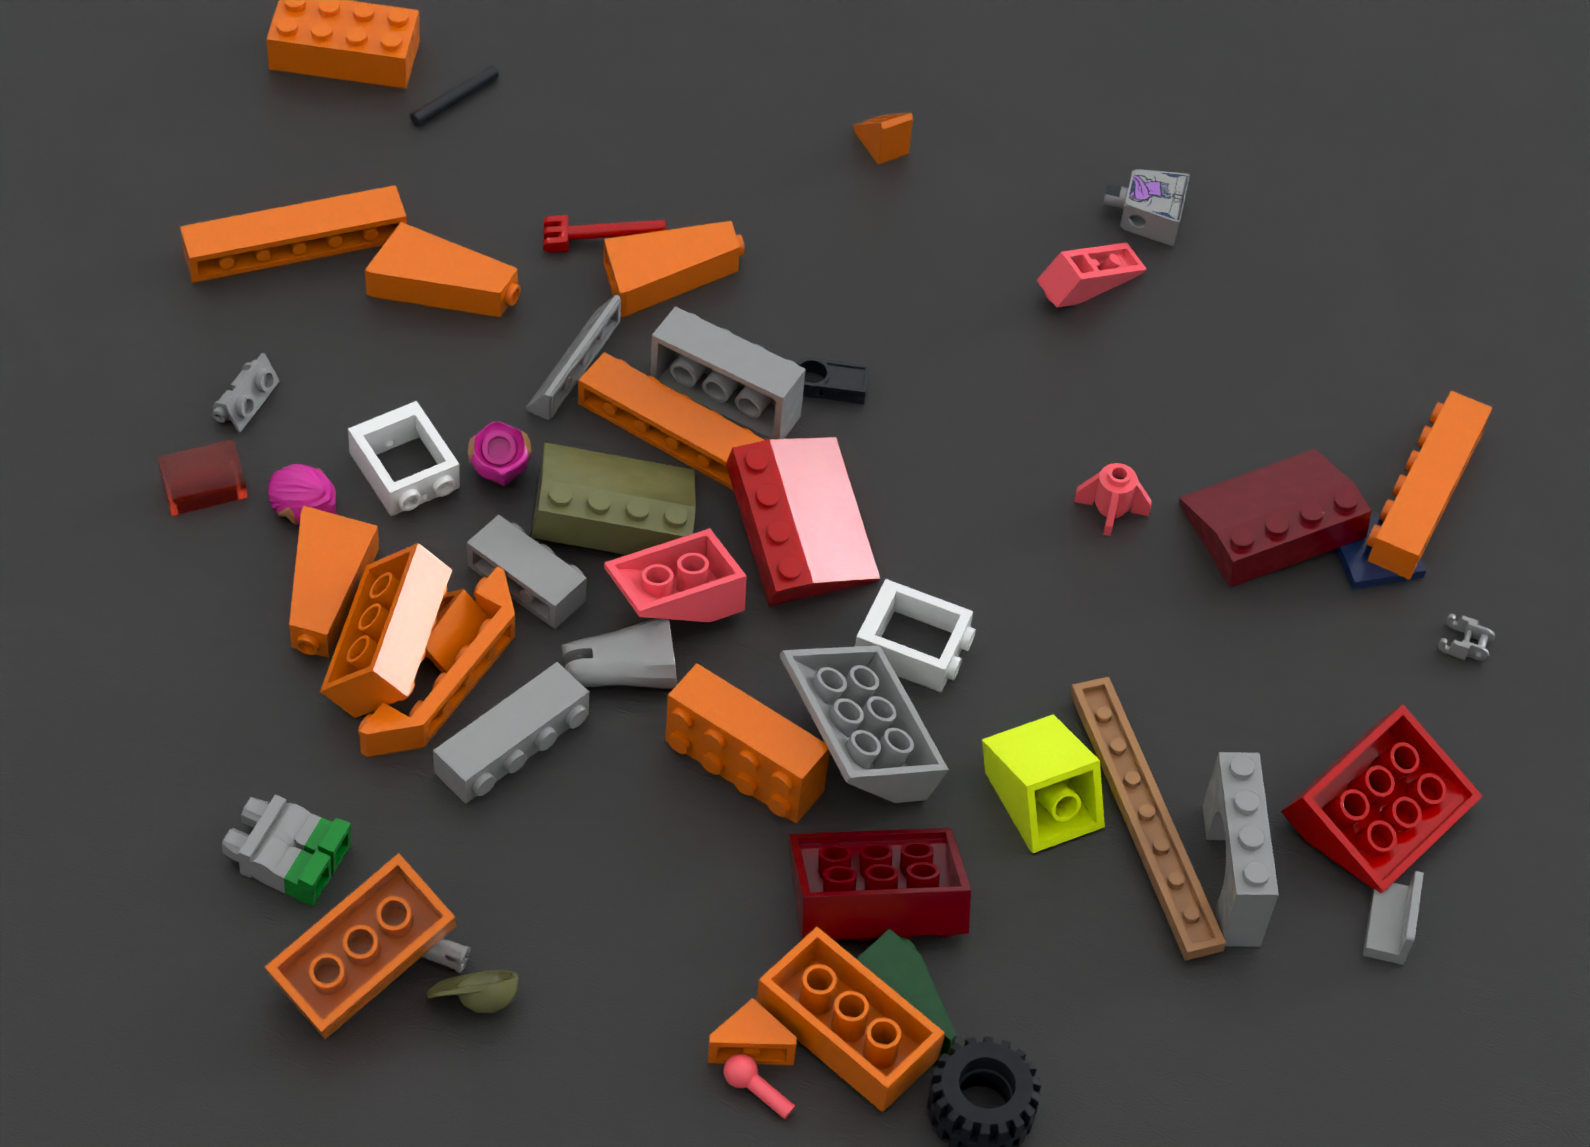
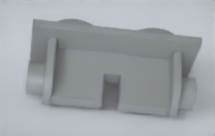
[212,353,280,432]

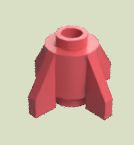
[1074,463,1152,536]

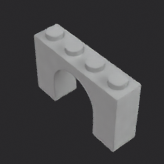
[1202,752,1279,947]

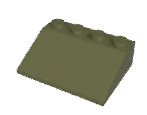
[531,442,696,555]

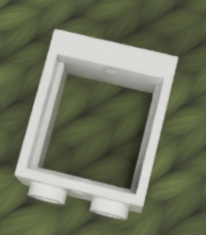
[348,401,460,516]
[855,579,976,692]

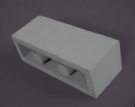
[467,515,587,629]

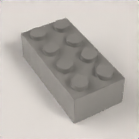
[650,306,806,440]

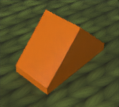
[852,112,913,165]
[708,998,796,1065]

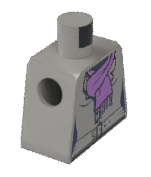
[1103,169,1190,246]

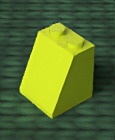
[982,714,1105,853]

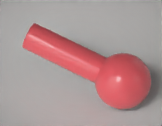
[723,1054,796,1120]

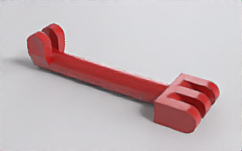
[543,215,667,253]

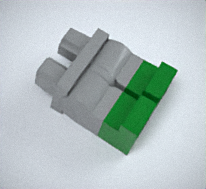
[222,794,351,907]

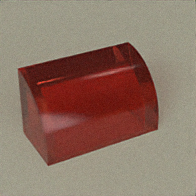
[157,439,248,516]

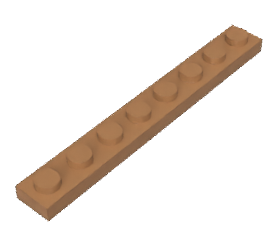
[1070,676,1226,961]

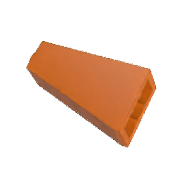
[603,221,745,317]
[365,222,521,317]
[289,506,379,658]

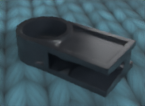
[797,358,869,404]

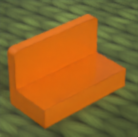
[424,589,489,673]

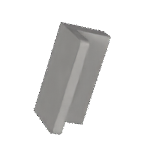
[1363,871,1424,965]

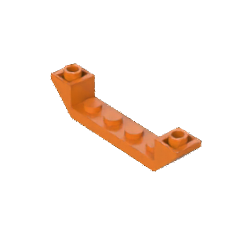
[358,566,515,757]

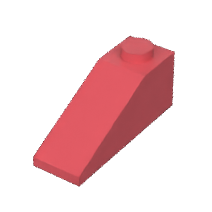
[1037,242,1147,308]

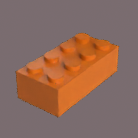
[266,0,420,89]
[320,543,452,718]
[665,663,830,824]
[265,853,457,1039]
[756,927,945,1112]

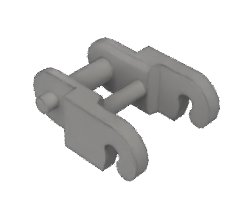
[1438,614,1495,660]

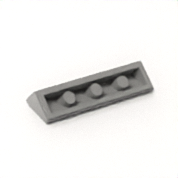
[526,295,621,420]

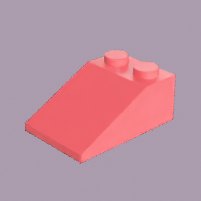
[604,528,747,622]

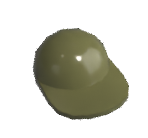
[426,970,519,1014]

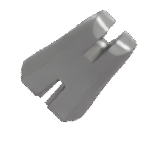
[561,618,677,689]

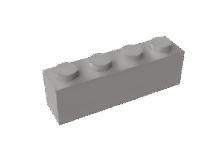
[433,662,589,804]

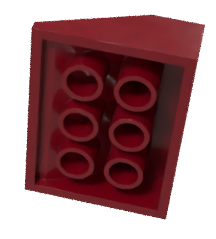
[1179,449,1372,588]
[789,828,971,941]

